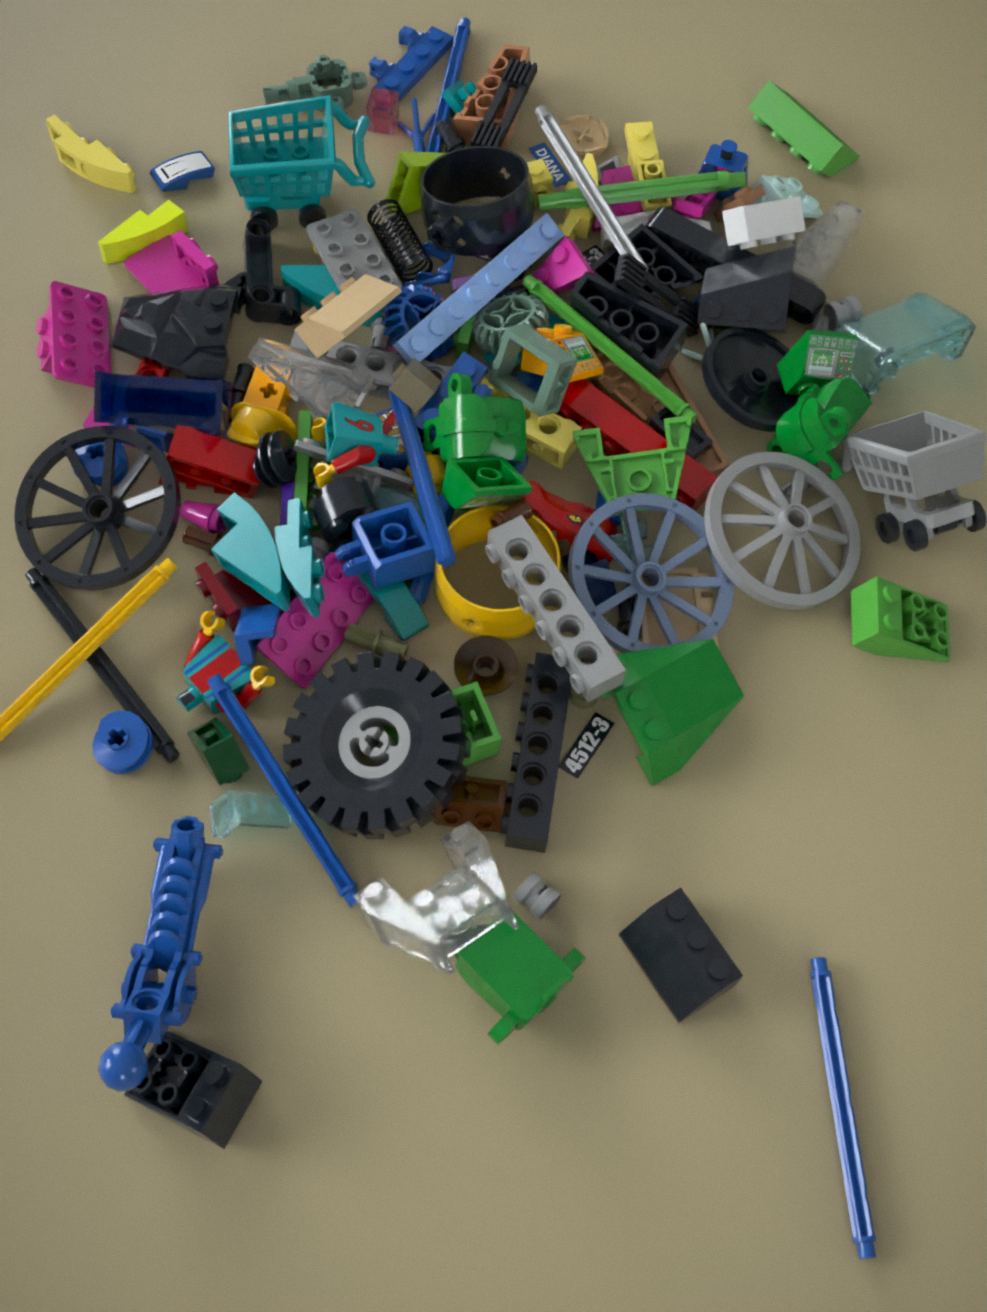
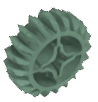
[471,292,550,357]

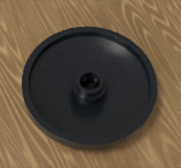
[702,327,800,432]

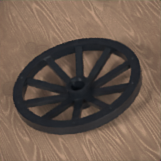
[14,425,181,591]

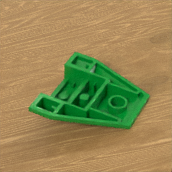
[602,639,744,786]

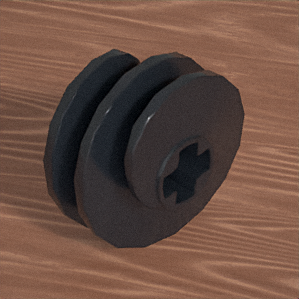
[253,430,297,488]

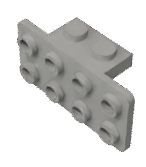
[306,209,402,293]

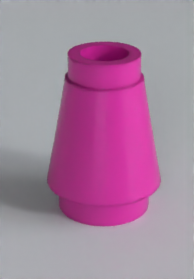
[180,500,227,534]

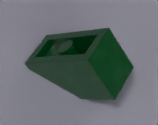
[187,717,250,786]

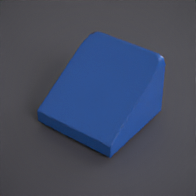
[137,425,173,453]

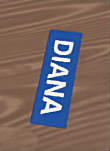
[529,142,572,187]

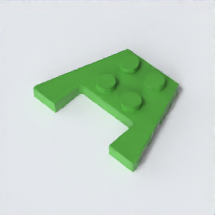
[573,415,692,516]

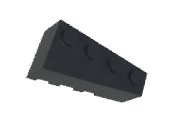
[570,272,688,380]

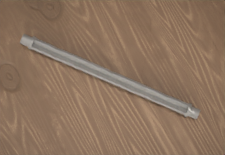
[535,105,648,285]

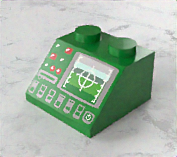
[777,329,859,396]
[441,457,533,511]

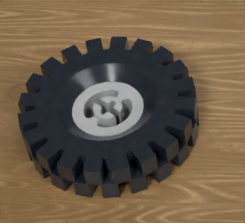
[283,651,471,839]

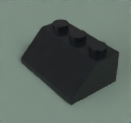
[619,887,743,1023]

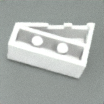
[722,196,806,250]

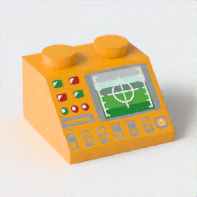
[521,324,604,382]

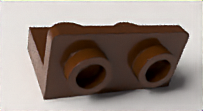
[434,776,507,832]

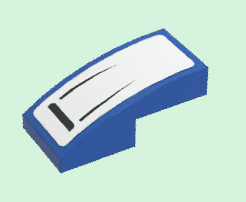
[150,151,215,192]

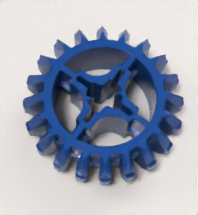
[380,284,456,362]

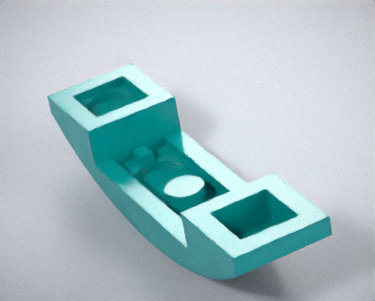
[330,541,429,641]

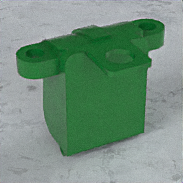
[423,373,527,467]
[766,377,872,480]
[454,907,586,1045]

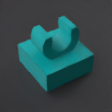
[441,79,477,115]

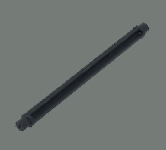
[25,568,180,763]

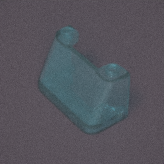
[835,293,976,395]

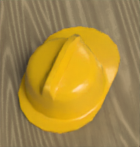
[227,402,298,449]

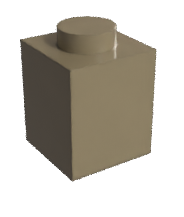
[389,358,441,413]

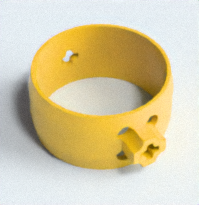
[434,505,562,641]

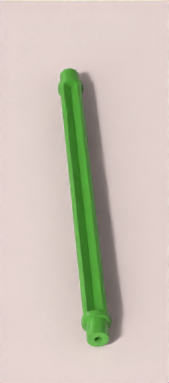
[522,275,698,424]

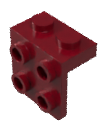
[194,561,273,632]

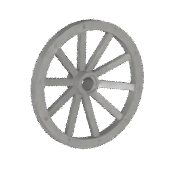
[704,452,861,610]

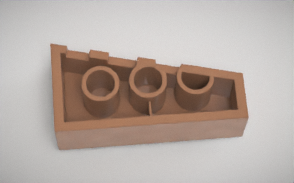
[453,44,531,148]

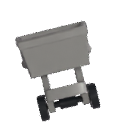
[831,410,986,552]

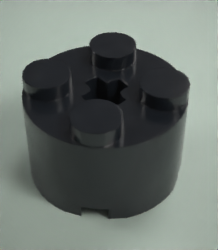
[310,477,380,550]

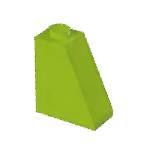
[386,151,446,215]

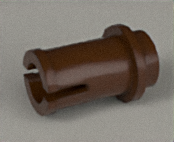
[489,499,533,529]

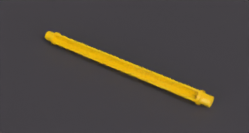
[0,558,178,742]

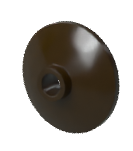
[454,636,518,696]

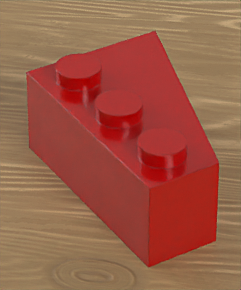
[158,424,260,498]

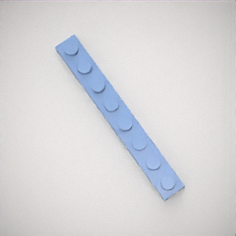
[393,213,564,363]

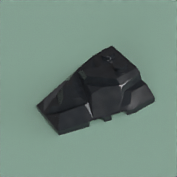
[111,284,245,385]

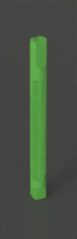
[536,170,746,211]

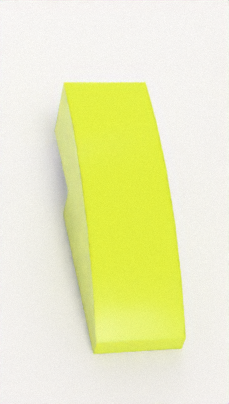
[98,200,188,264]

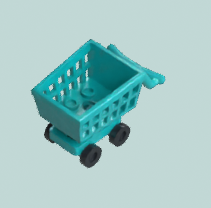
[228,95,375,231]

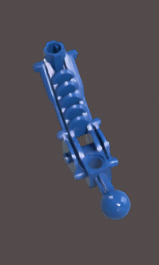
[98,816,224,1092]

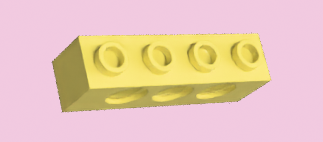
[480,378,582,470]

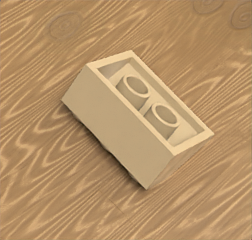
[294,274,402,359]

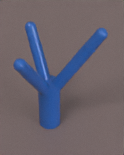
[397,98,435,152]

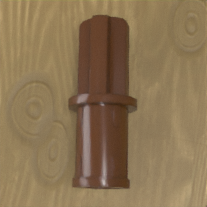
[183,526,223,557]

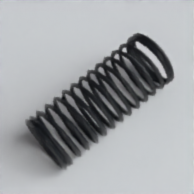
[367,199,433,283]

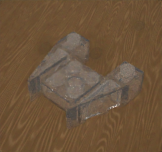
[353,821,519,974]

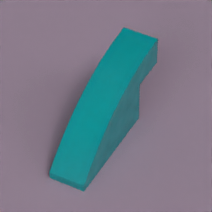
[281,265,386,327]
[211,492,291,612]

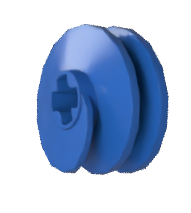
[71,442,129,487]
[92,710,154,775]

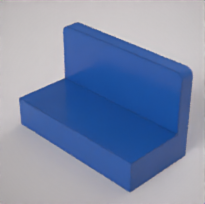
[234,604,281,665]

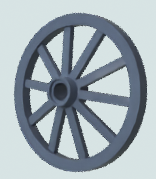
[568,493,734,653]

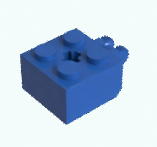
[335,501,435,590]

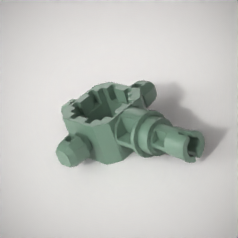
[263,54,367,112]

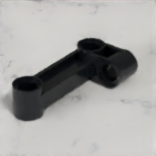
[242,218,302,326]

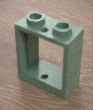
[488,324,578,417]

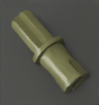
[344,623,409,658]

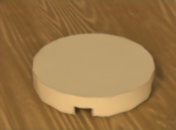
[560,115,610,161]

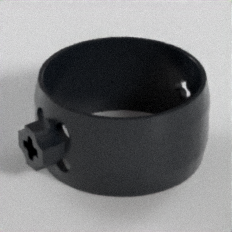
[420,146,535,256]

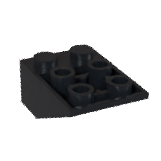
[124,1031,263,1149]

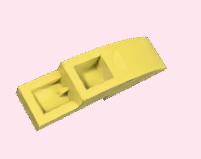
[46,114,136,193]
[624,121,672,211]
[557,153,598,246]

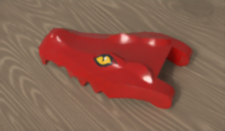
[516,480,618,563]

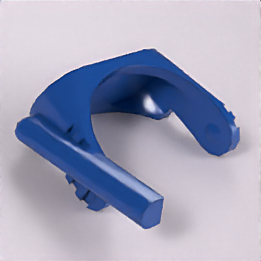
[402,242,455,288]

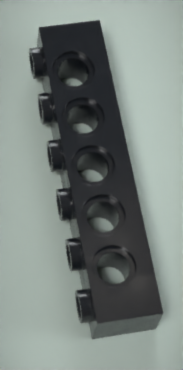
[500,652,571,853]

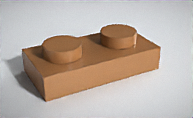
[713,184,766,222]

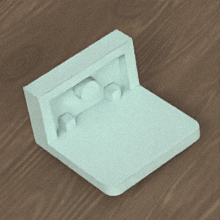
[750,175,823,238]

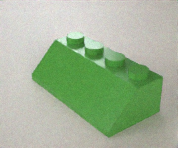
[748,80,860,177]

